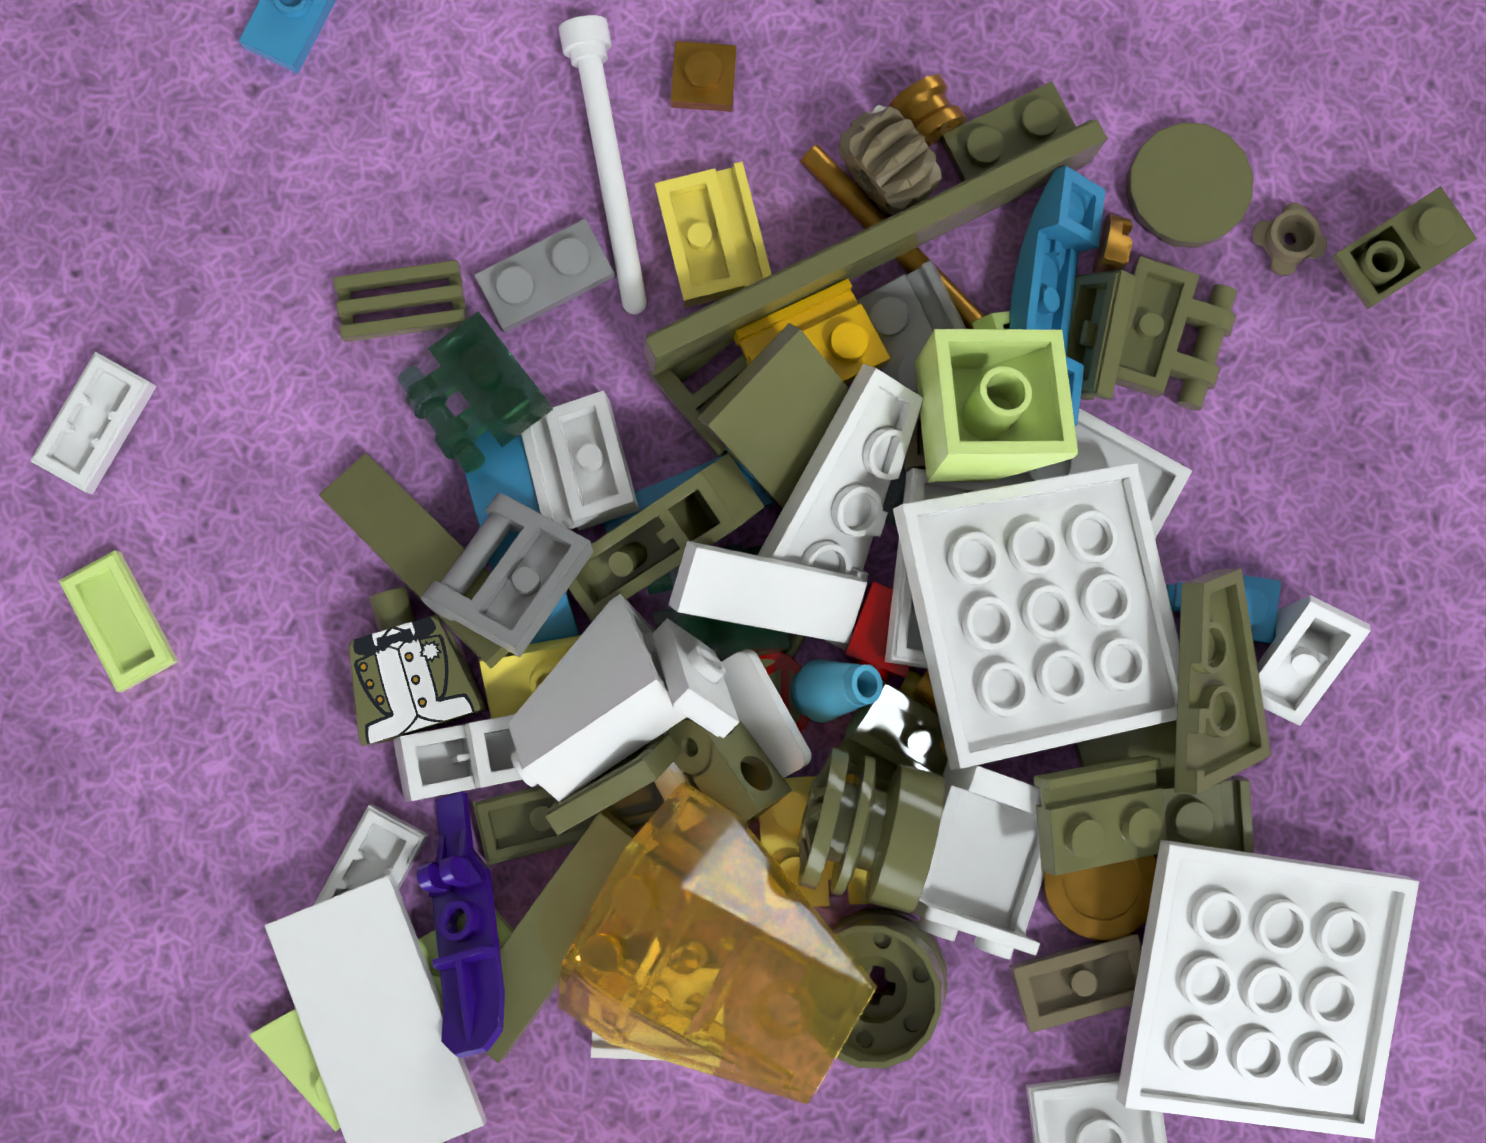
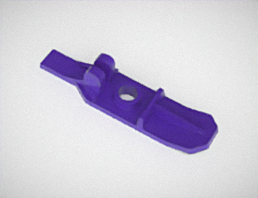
[417,791,505,1058]

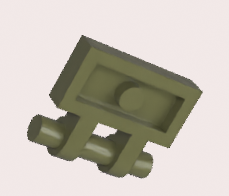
[1115,256,1237,411]

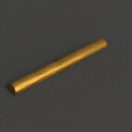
[800,144,985,329]

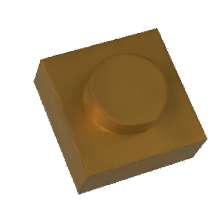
[670,41,737,112]

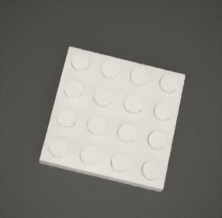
[893,463,1180,770]
[1116,840,1419,1139]

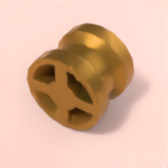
[888,74,966,147]

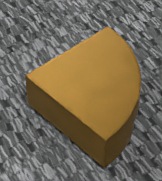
[1092,214,1133,273]

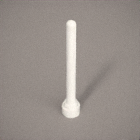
[559,15,647,314]

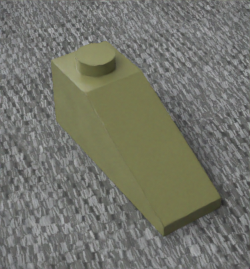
[569,453,765,622]

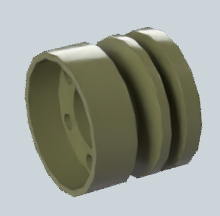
[797,747,945,914]
[800,908,948,1069]

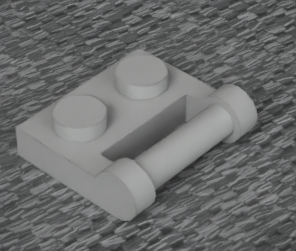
[421,493,594,657]

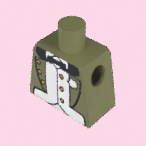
[349,587,489,746]

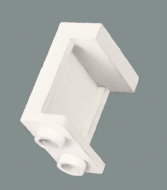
[912,761,1044,960]

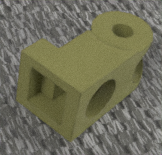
[668,717,793,842]

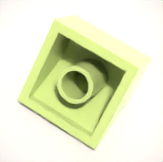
[915,329,1078,483]

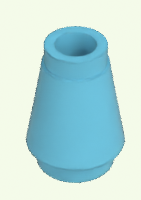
[791,659,883,723]

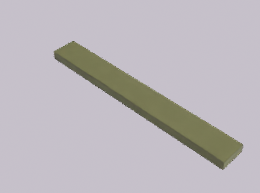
[644,119,1108,376]

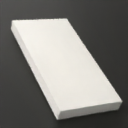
[264,873,487,1143]

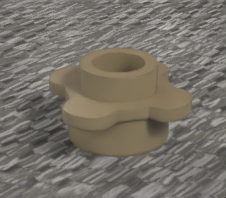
[1252,203,1327,276]

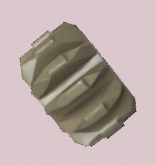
[838,105,942,215]

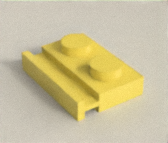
[654,161,772,308]

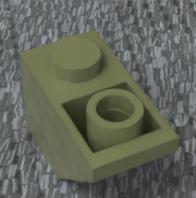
[1331,186,1477,310]

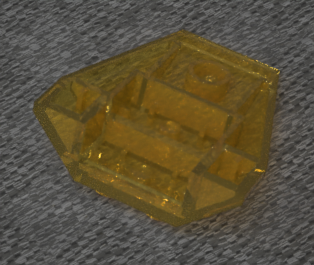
[558,782,877,1104]

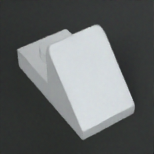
[1257,595,1371,726]

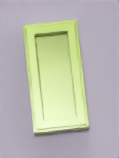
[59,550,179,692]

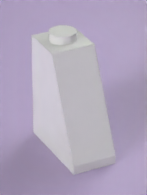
[508,594,687,802]

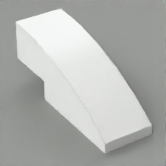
[393,714,522,802]

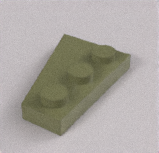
[1174,568,1271,795]

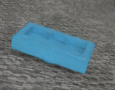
[239,0,336,74]

